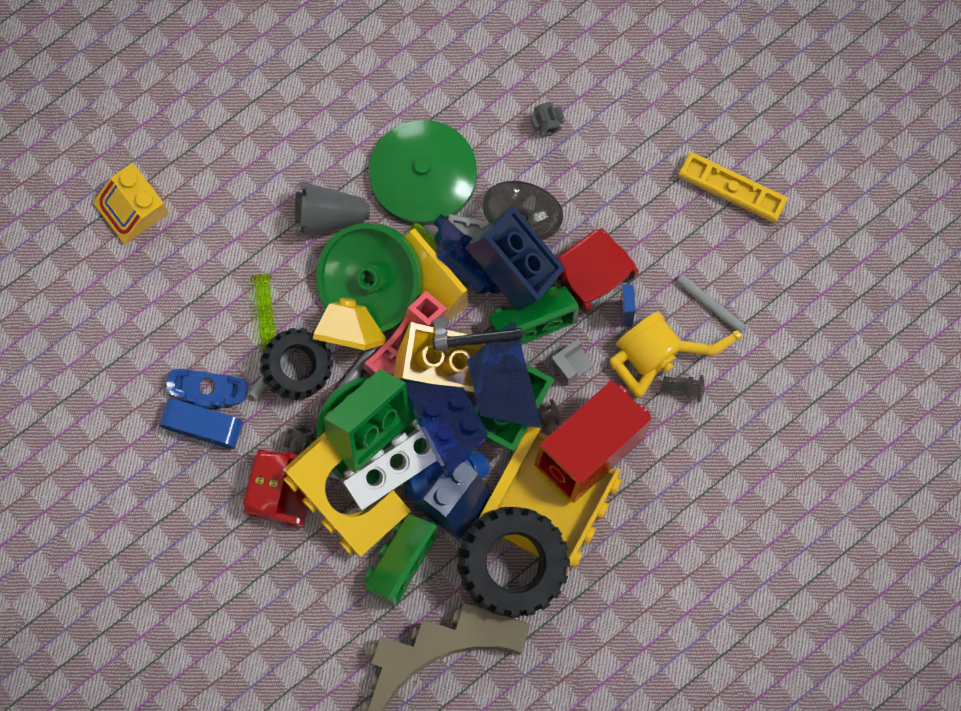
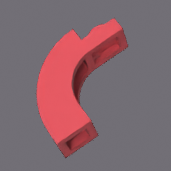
[363,291,447,376]

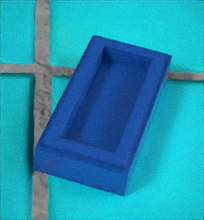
[619,284,636,327]

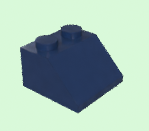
[415,455,491,541]

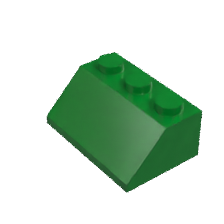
[488,286,579,353]
[465,353,554,452]
[323,369,411,473]
[363,514,438,608]

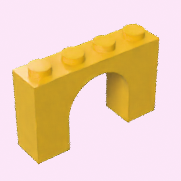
[282,432,411,557]

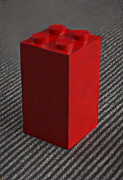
[534,380,652,503]

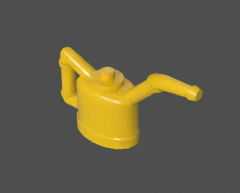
[609,311,742,398]

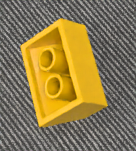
[405,228,468,320]
[394,323,490,396]

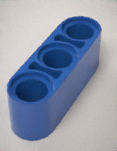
[159,398,244,449]

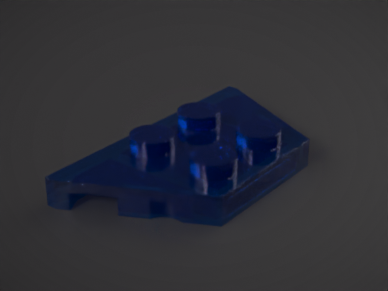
[433,214,501,294]
[467,321,542,428]
[404,381,488,478]

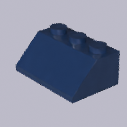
[465,205,565,311]

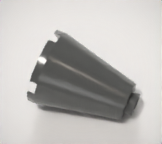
[295,182,370,237]

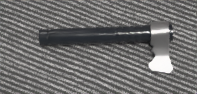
[433,318,523,352]

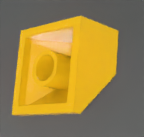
[313,298,386,350]

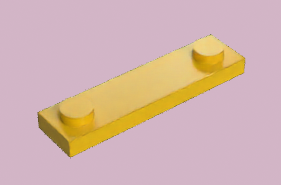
[678,151,788,224]

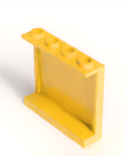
[479,423,622,573]

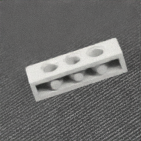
[340,417,456,510]

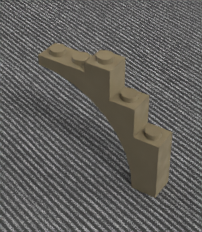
[362,603,530,711]

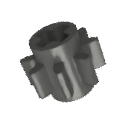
[531,102,564,136]
[283,425,316,455]

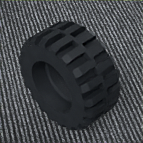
[457,507,570,618]

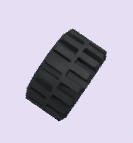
[260,328,333,400]

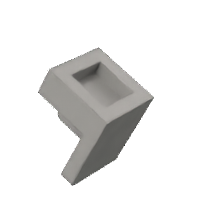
[551,339,593,386]

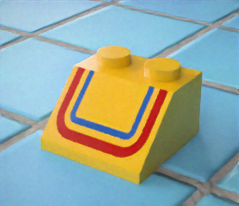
[93,162,169,245]

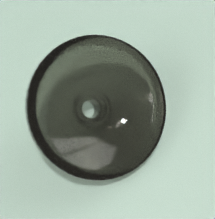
[482,181,563,240]

